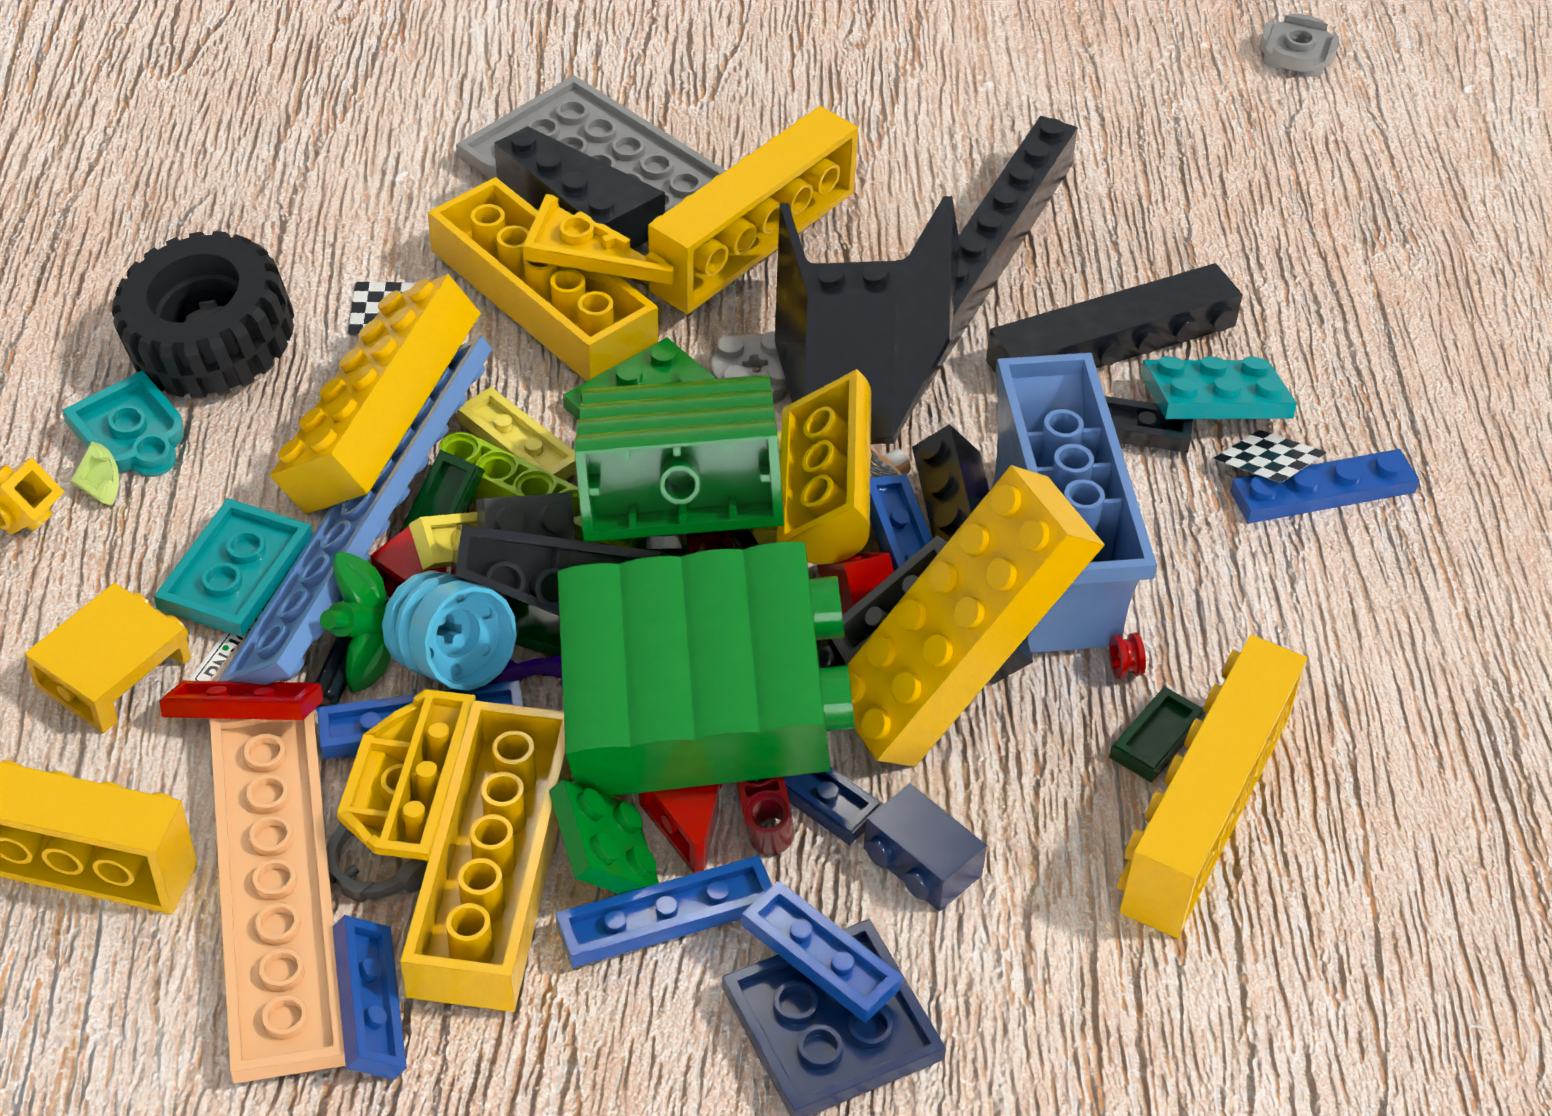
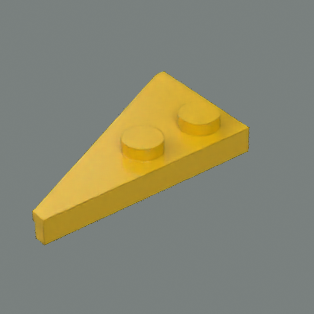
[522,194,675,285]

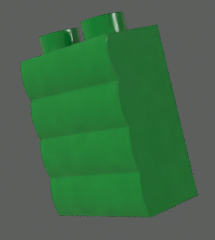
[575,374,784,542]
[558,542,855,796]

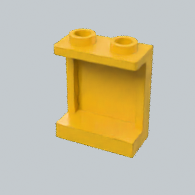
[24,582,191,733]

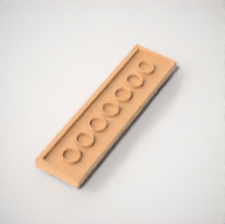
[210,710,346,1084]

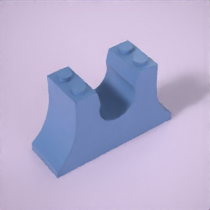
[993,353,1157,653]

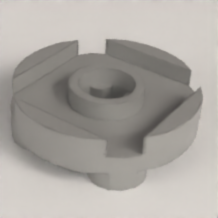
[1260,14,1339,77]
[711,331,788,404]

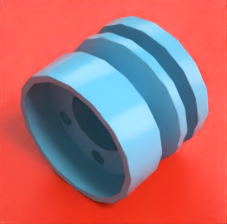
[382,570,517,691]

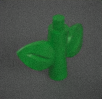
[320,552,391,693]

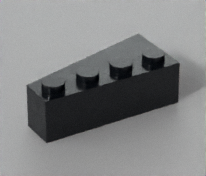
[494,126,665,249]
[450,525,660,617]

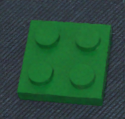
[549,779,659,894]

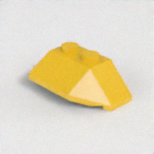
[337,689,476,861]

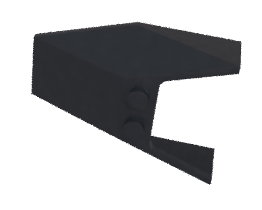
[774,196,960,444]

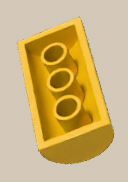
[776,369,871,564]

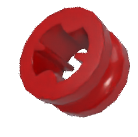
[1109,632,1146,679]

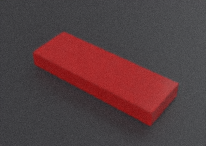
[159,680,324,720]

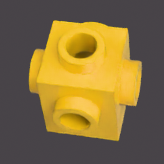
[0,457,65,536]

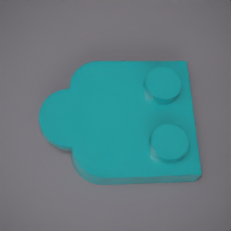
[62,370,184,477]

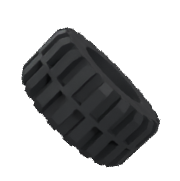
[112,231,295,399]

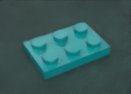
[1140,356,1297,419]
[154,498,313,637]

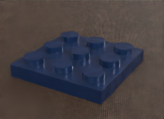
[722,919,946,1116]

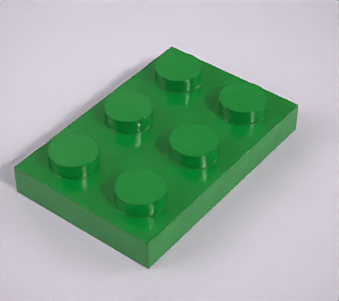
[563,337,716,420]

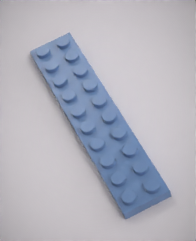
[218,336,493,685]

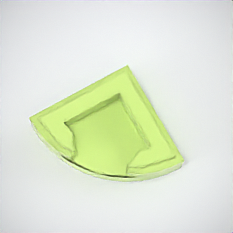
[70,441,119,505]

